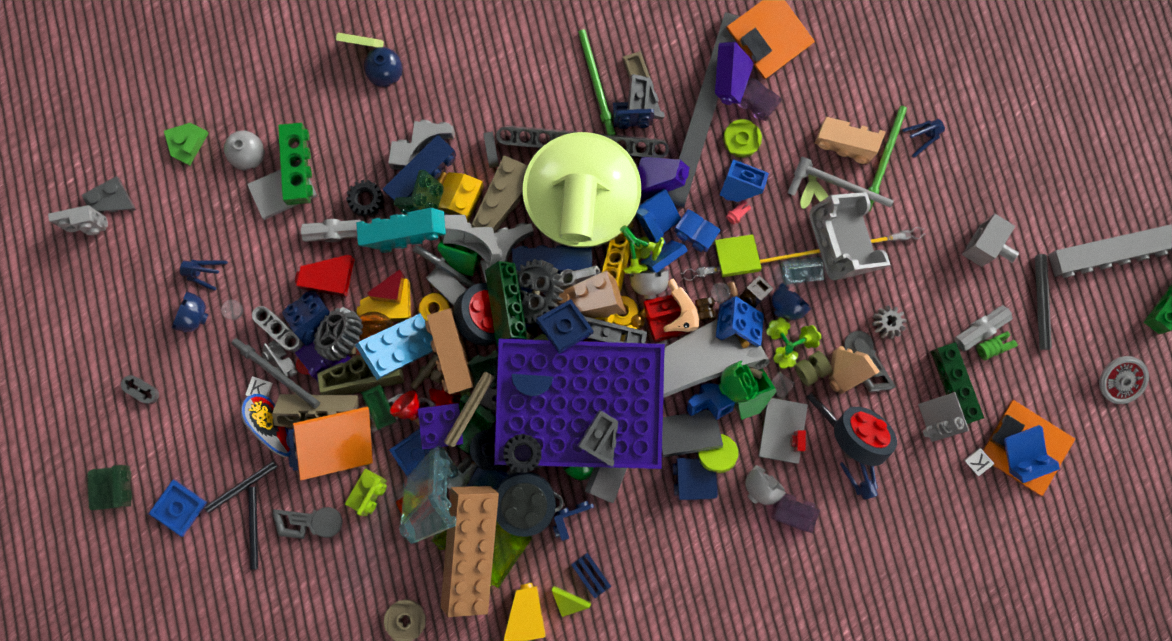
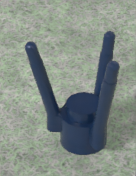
[902,119,945,158]
[180,260,228,291]
[840,462,878,500]

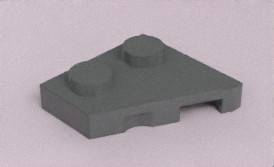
[627,74,665,120]
[82,176,136,213]
[577,410,618,467]

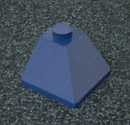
[720,159,769,202]

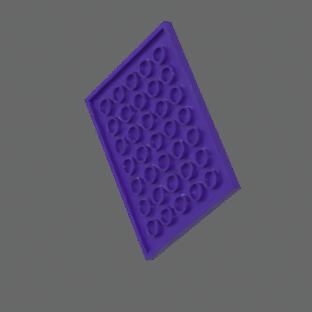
[494,339,665,469]

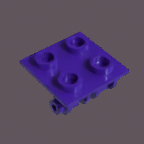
[295,341,351,383]
[418,403,463,449]

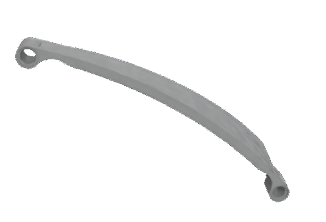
[535,319,770,468]

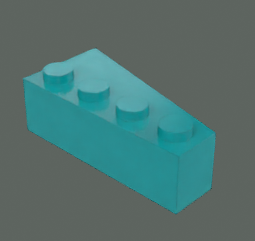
[356,208,446,253]

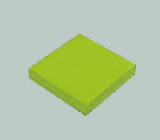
[715,234,762,277]

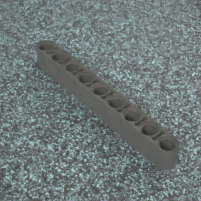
[496,125,669,158]

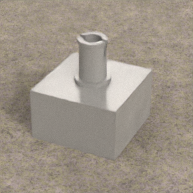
[962,214,1019,267]

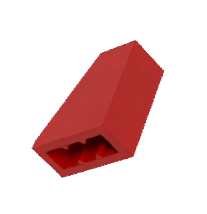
[295,255,355,297]

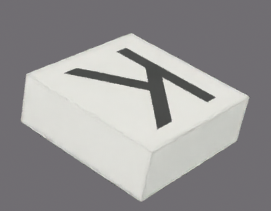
[245,376,273,397]
[965,448,995,476]

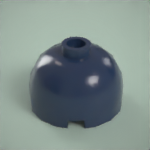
[364,47,403,87]
[772,283,812,321]
[171,291,209,332]

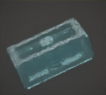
[782,257,824,284]

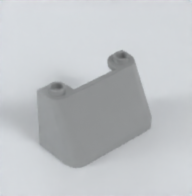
[809,192,891,280]

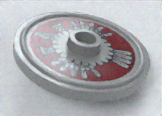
[1099,356,1149,404]

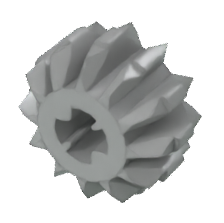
[872,305,907,339]

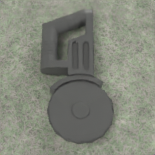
[844,331,896,393]
[272,507,342,539]

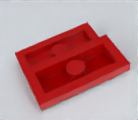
[643,295,691,342]

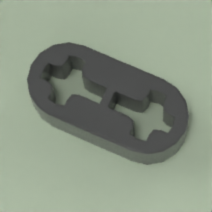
[483,131,499,168]
[121,375,159,404]

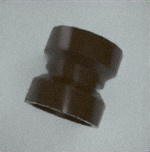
[695,298,717,321]

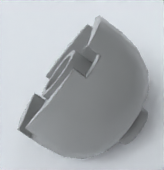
[224,130,265,171]
[630,268,669,299]
[745,465,786,505]

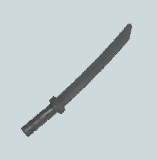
[412,244,476,288]

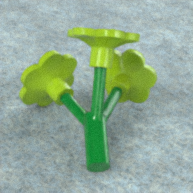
[620,225,664,274]
[766,318,821,369]

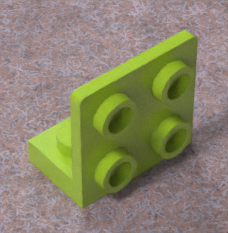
[345,468,387,516]

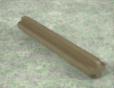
[444,372,494,447]

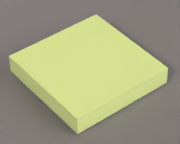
[336,33,384,47]

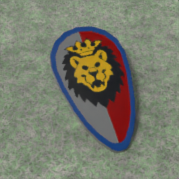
[240,394,291,458]

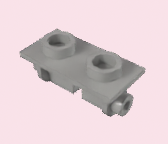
[262,340,297,377]

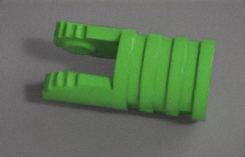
[976,331,1018,360]

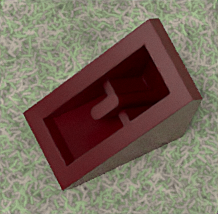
[367,269,405,304]

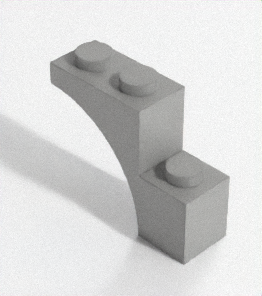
[388,120,455,170]
[442,215,502,267]
[480,223,534,283]

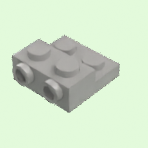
[48,205,108,235]

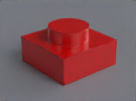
[790,430,806,452]

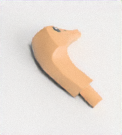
[663,279,699,332]

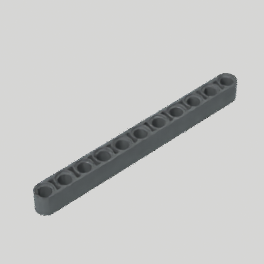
[668,12,740,208]

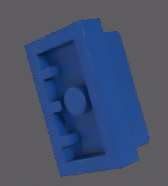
[636,189,681,245]
[716,296,764,347]
[1004,425,1060,483]

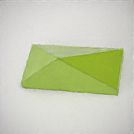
[552,586,591,617]

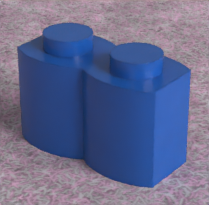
[674,209,721,252]

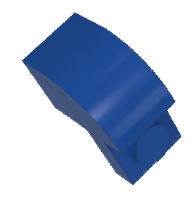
[687,383,735,420]

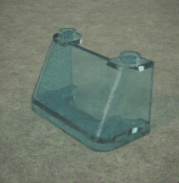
[399,446,458,544]

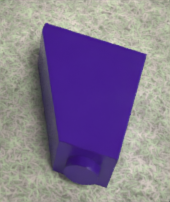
[715,42,754,105]
[638,157,690,200]

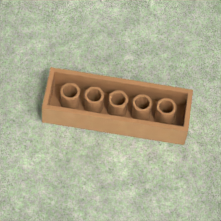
[440,486,499,617]

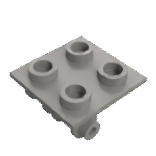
[918,392,969,442]

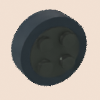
[496,472,556,537]

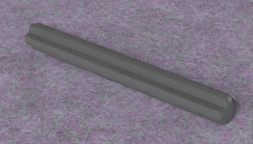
[1035,254,1052,350]

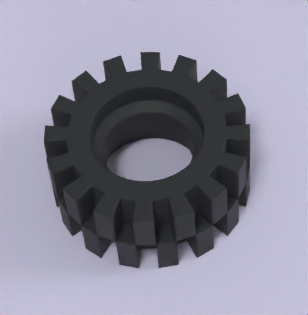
[346,180,384,218]
[503,434,542,473]

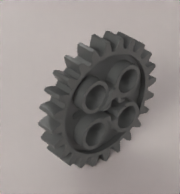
[516,259,564,325]

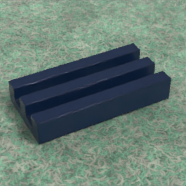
[571,552,611,598]

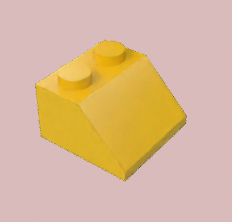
[433,172,484,222]

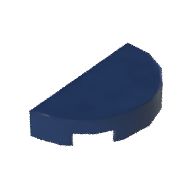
[512,374,553,396]

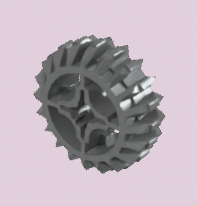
[313,307,363,361]

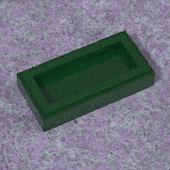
[362,385,397,430]

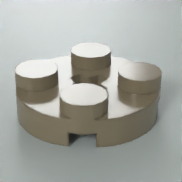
[384,599,426,641]

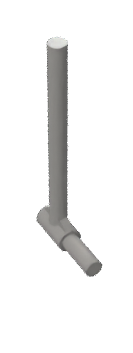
[788,157,894,208]

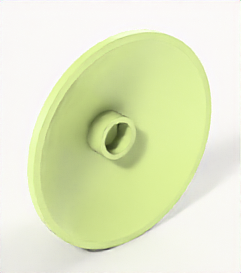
[523,132,641,248]

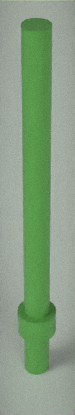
[578,29,615,135]
[868,106,907,212]

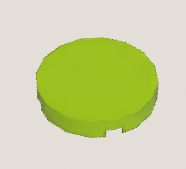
[723,119,762,158]
[698,434,738,473]

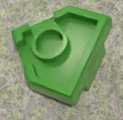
[164,123,209,166]

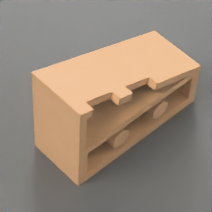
[815,117,886,164]

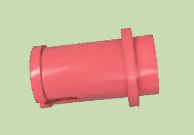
[726,200,751,225]

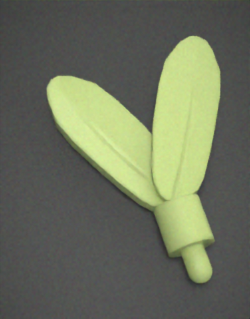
[800,174,829,209]

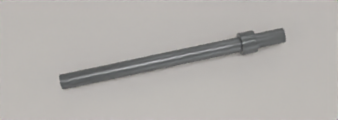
[231,338,320,409]

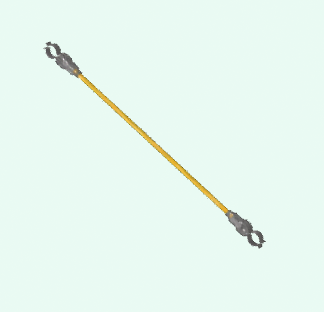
[681,227,926,281]

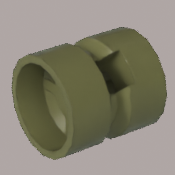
[794,351,832,387]

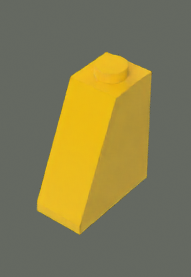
[357,279,411,323]
[504,583,546,641]

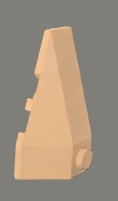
[829,346,880,394]

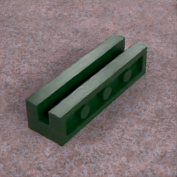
[485,261,527,346]

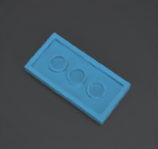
[355,313,433,380]

